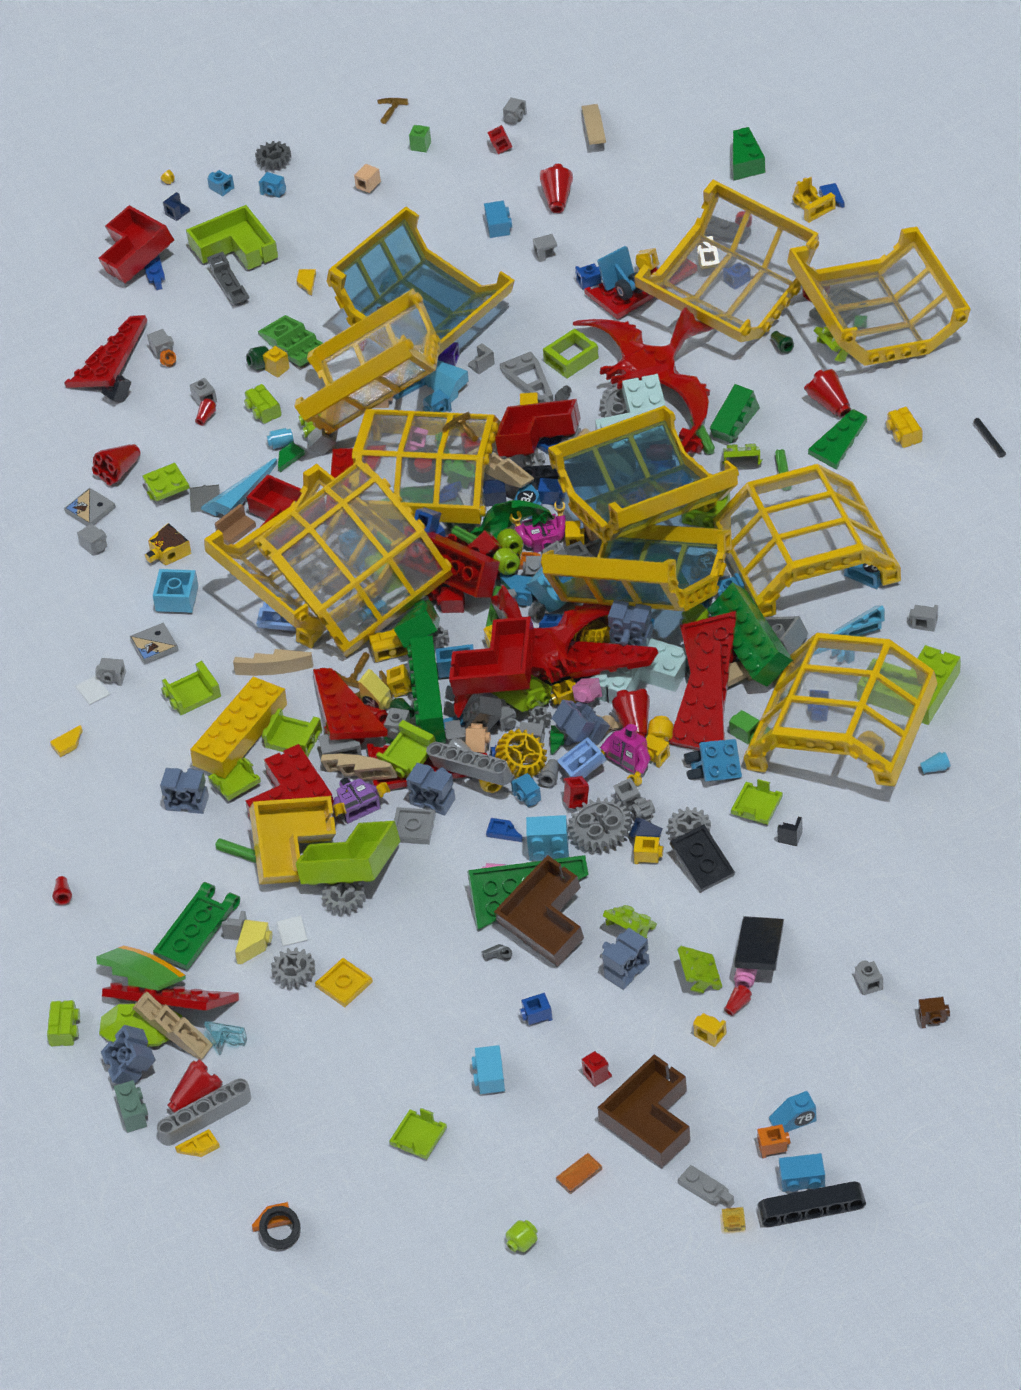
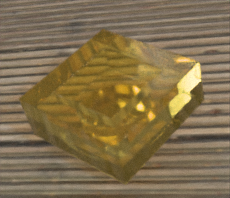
[722,1207,746,1232]

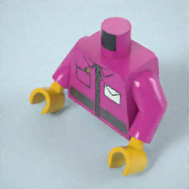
[509,501,566,553]
[600,724,650,786]

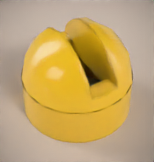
[160,169,175,184]

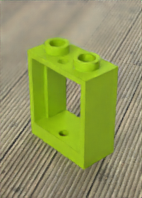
[543,328,599,379]
[491,674,552,712]

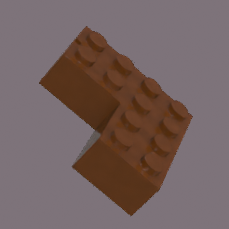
[494,855,584,967]
[597,1054,691,1168]

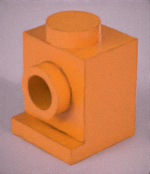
[757,1124,790,1158]

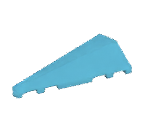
[407,360,469,403]
[201,458,277,516]
[812,606,885,657]

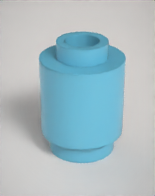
[266,428,294,449]

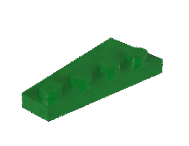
[808,409,867,470]

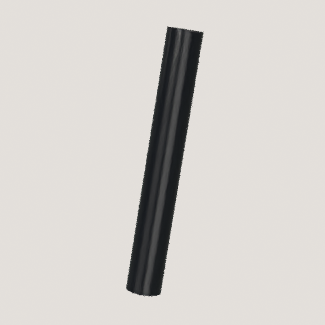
[973,418,1006,458]

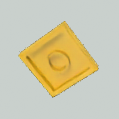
[315,958,373,1008]

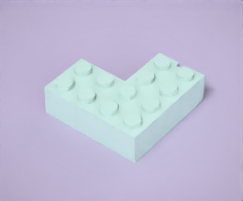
[595,374,670,455]
[591,638,690,704]

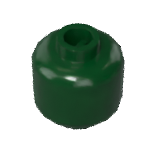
[246,346,269,370]

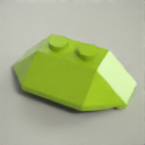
[99,1004,182,1047]

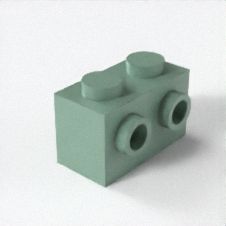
[114,1080,148,1133]

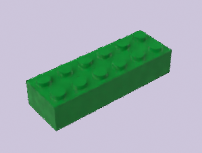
[707,582,793,687]
[407,636,446,744]

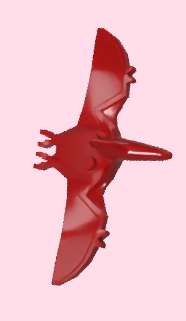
[573,307,714,429]
[454,585,612,718]

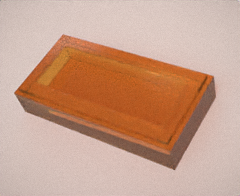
[556,1153,602,1194]

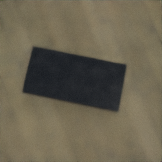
[735,916,784,971]

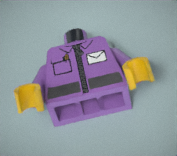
[333,778,391,824]

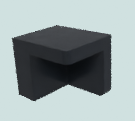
[101,375,131,401]
[777,816,803,846]

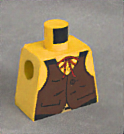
[145,523,192,565]

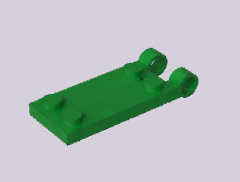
[153,882,240,970]

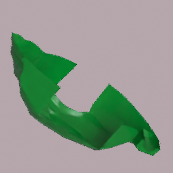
[471,500,554,539]

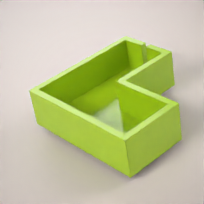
[186,205,278,270]
[857,645,961,725]
[295,821,400,885]

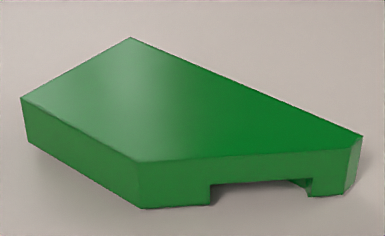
[278,442,305,472]

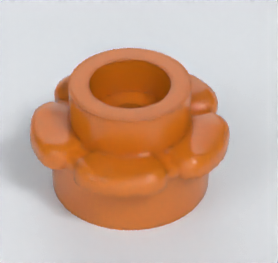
[160,350,176,367]

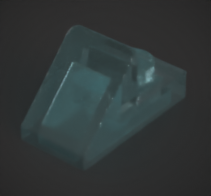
[204,1021,247,1055]

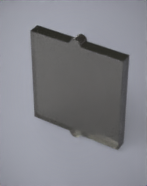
[190,484,220,513]

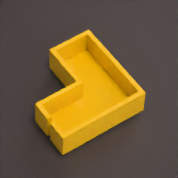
[249,796,336,885]

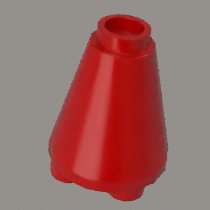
[540,163,573,213]
[804,369,851,418]
[92,444,141,486]
[612,689,650,738]
[167,1059,223,1113]

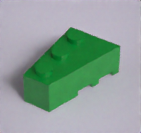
[733,127,766,181]
[710,384,760,443]
[393,599,440,648]

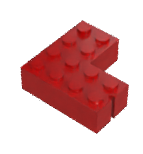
[98,205,174,283]
[495,399,581,458]
[246,474,328,561]
[449,616,535,696]
[245,744,334,817]

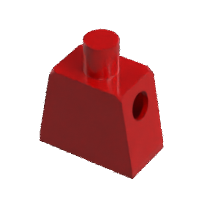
[467,530,502,557]

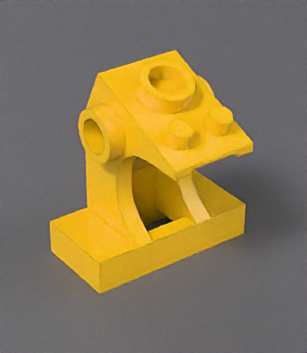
[792,177,835,223]

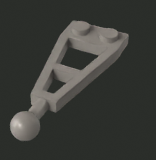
[500,351,553,403]

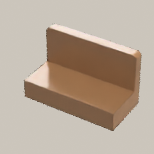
[215,504,256,545]

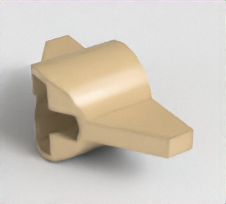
[597,715,622,734]

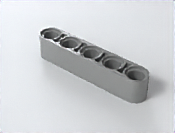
[426,742,513,785]
[157,1078,251,1146]

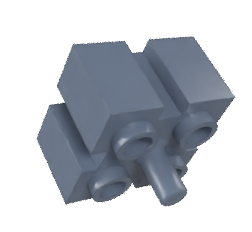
[608,600,653,646]
[551,700,610,746]
[406,763,455,816]
[160,768,209,814]
[602,928,650,990]
[101,1025,156,1084]

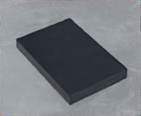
[669,824,735,892]

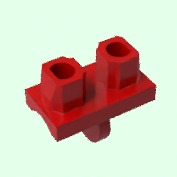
[671,426,703,454]

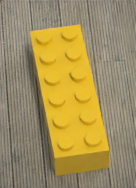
[190,676,287,778]

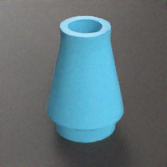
[920,752,951,774]

